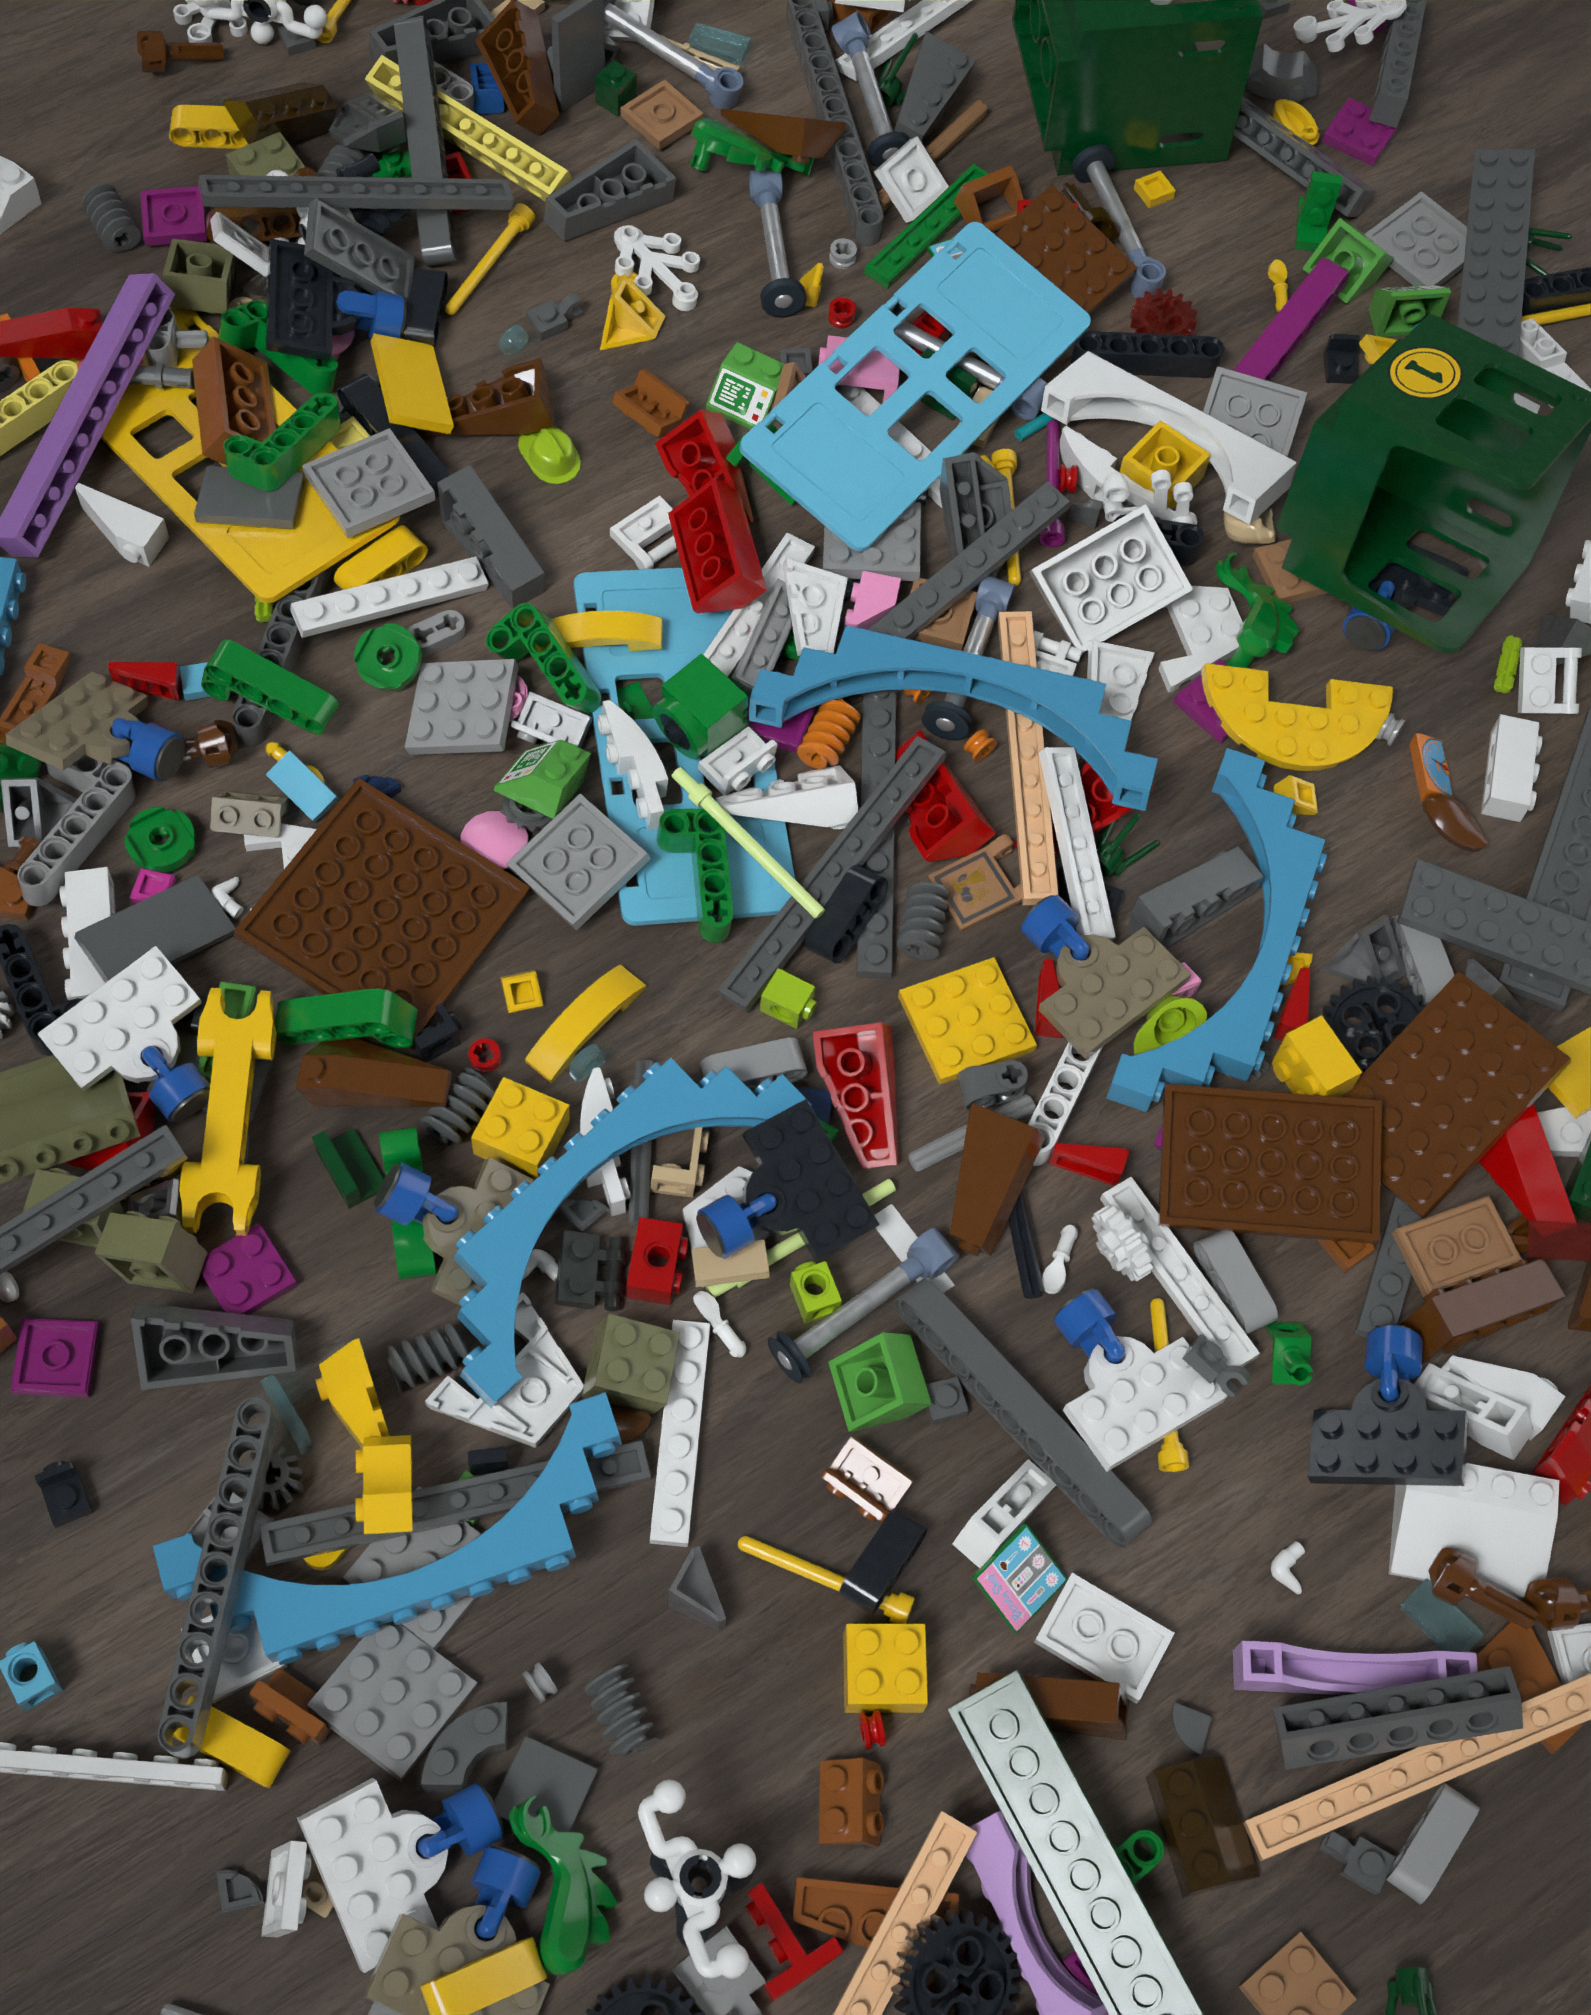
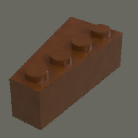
[475,0,559,136]

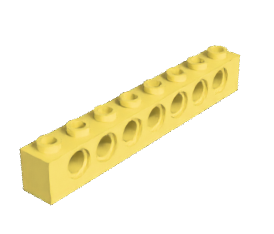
[365,55,573,202]

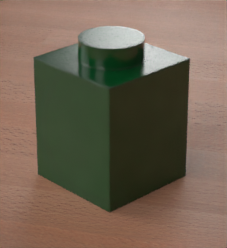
[595,60,637,117]

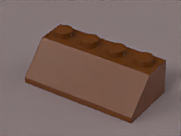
[192,337,276,465]

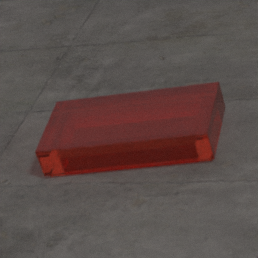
[1527,1220,1591,1262]

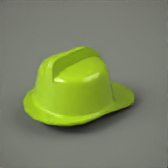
[518,426,581,485]
[1133,996,1207,1055]

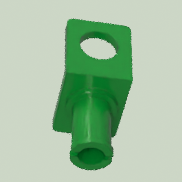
[1265,1322,1313,1386]

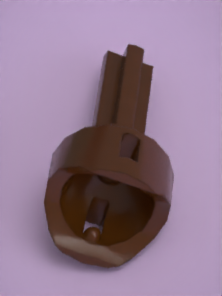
[137,31,224,73]
[183,719,238,768]
[1428,1548,1538,1630]
[1525,1577,1591,1631]

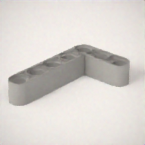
[17,755,136,906]

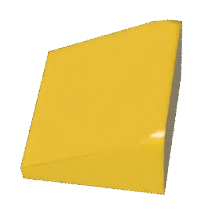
[799,263,824,307]
[1273,775,1318,815]
[500,970,543,1013]

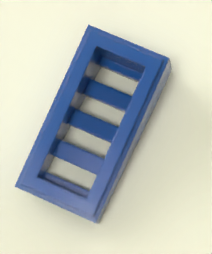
[470,62,504,114]

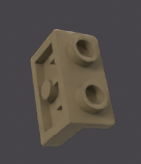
[210,790,289,838]

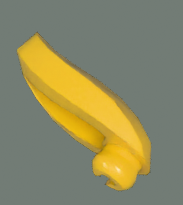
[1272,99,1319,145]

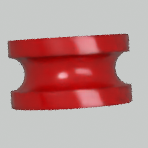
[828,297,856,329]
[1059,464,1077,494]
[468,1038,502,1073]
[858,1710,886,1750]

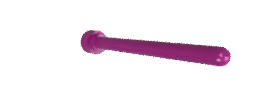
[1039,420,1065,548]

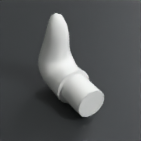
[211,877,243,919]
[522,1249,558,1282]
[1271,1541,1305,1594]

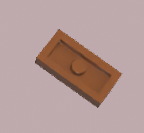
[953,165,1024,233]

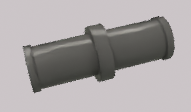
[128,363,194,389]

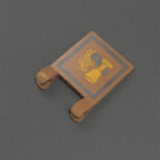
[927,834,1022,932]

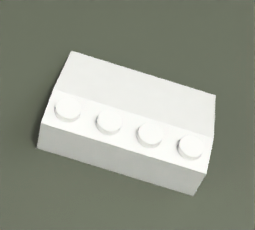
[1029,504,1193,653]
[1389,1463,1559,1600]

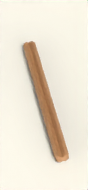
[877,100,988,212]

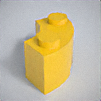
[355,1435,413,1534]

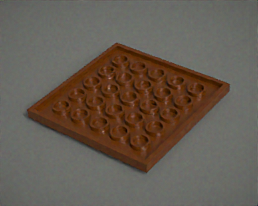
[234,778,530,1050]

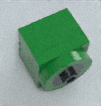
[652,653,748,759]

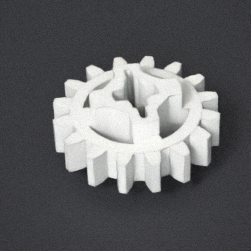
[1092,1205,1153,1282]

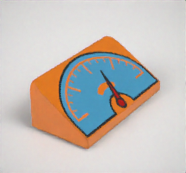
[1409,733,1454,801]

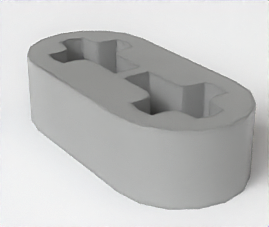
[408,610,466,657]

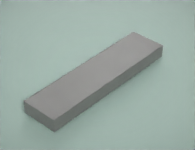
[731,578,792,695]

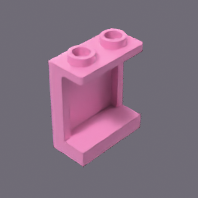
[819,335,900,403]

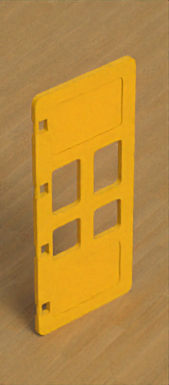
[68,307,400,603]

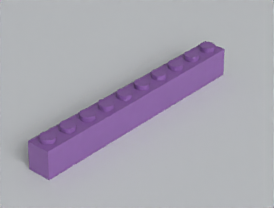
[0,273,175,558]

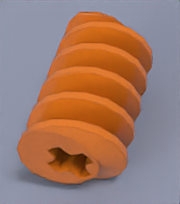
[797,698,861,769]

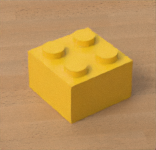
[1119,420,1211,510]
[1272,1015,1362,1097]
[471,1077,570,1180]
[843,1624,928,1713]

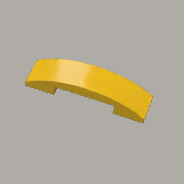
[545,611,663,651]
[525,965,646,1083]

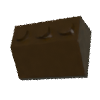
[223,82,338,144]
[1146,1757,1260,1898]

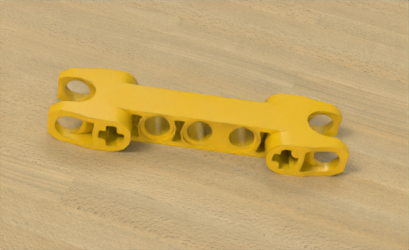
[179,988,277,1236]

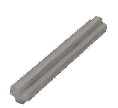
[908,1095,1036,1171]

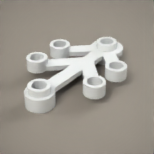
[173,0,248,43]
[1294,0,1407,52]
[614,225,700,311]
[1102,470,1197,525]

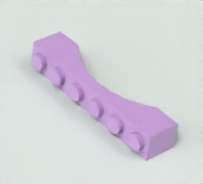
[1233,1641,1478,1695]
[966,1811,1109,2015]

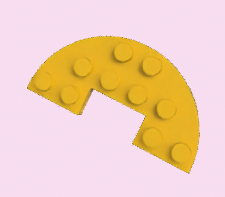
[1201,663,1393,771]

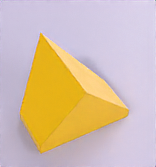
[600,274,665,350]

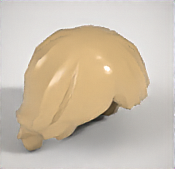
[1224,507,1276,544]

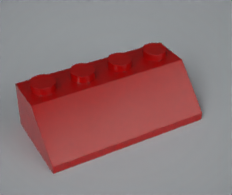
[668,477,767,614]

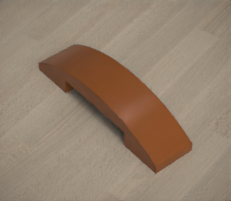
[0,643,71,742]

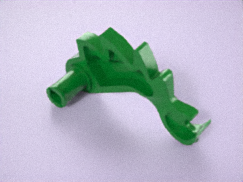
[689,118,815,177]
[1216,552,1300,668]
[509,1795,617,1976]

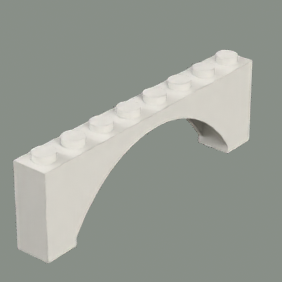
[1041,351,1297,525]

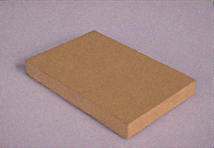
[1392,1196,1522,1297]

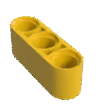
[169,105,249,149]
[334,525,428,590]
[173,1696,291,1788]
[420,1937,547,2015]

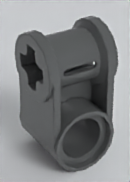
[957,1060,1028,1111]

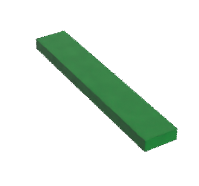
[864,164,989,289]

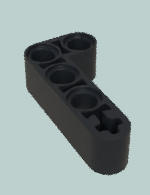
[0,924,83,1056]

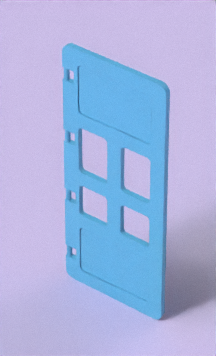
[740,222,1091,552]
[574,568,795,926]

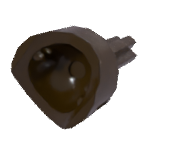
[1060,182,1120,241]

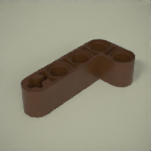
[206,167,319,244]

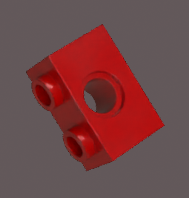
[626,1217,689,1305]

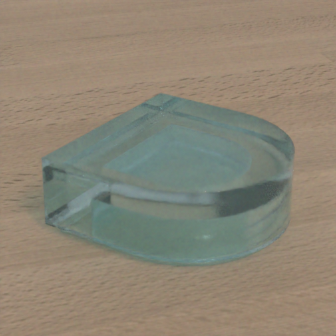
[569,1044,605,1083]

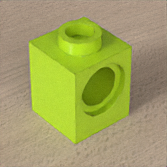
[760,968,817,1029]
[790,1261,842,1324]

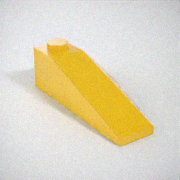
[315,1339,389,1449]

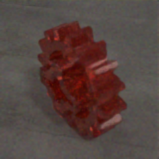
[1130,288,1197,335]

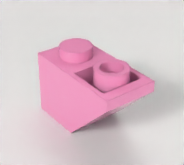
[844,571,901,630]

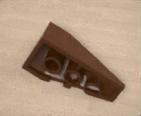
[721,109,846,163]
[422,358,554,436]
[296,1039,452,1107]

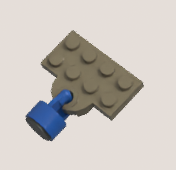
[6,671,185,782]
[1021,895,1191,1059]
[374,1157,535,1307]
[363,1846,550,2015]

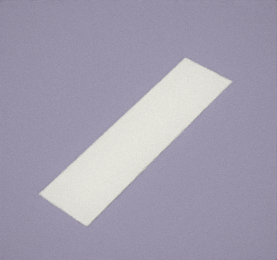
[875,1204,955,1293]

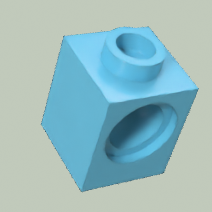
[0,1641,63,1712]

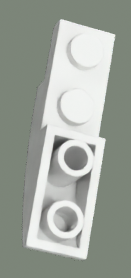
[1518,318,1591,408]
[1059,426,1157,519]
[597,700,668,831]
[580,1067,631,1216]

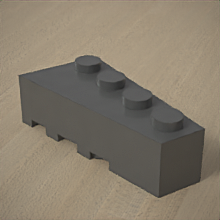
[369,0,495,65]
[893,31,976,146]
[544,139,676,241]
[437,465,547,609]
[1127,847,1264,949]
[131,1302,298,1390]

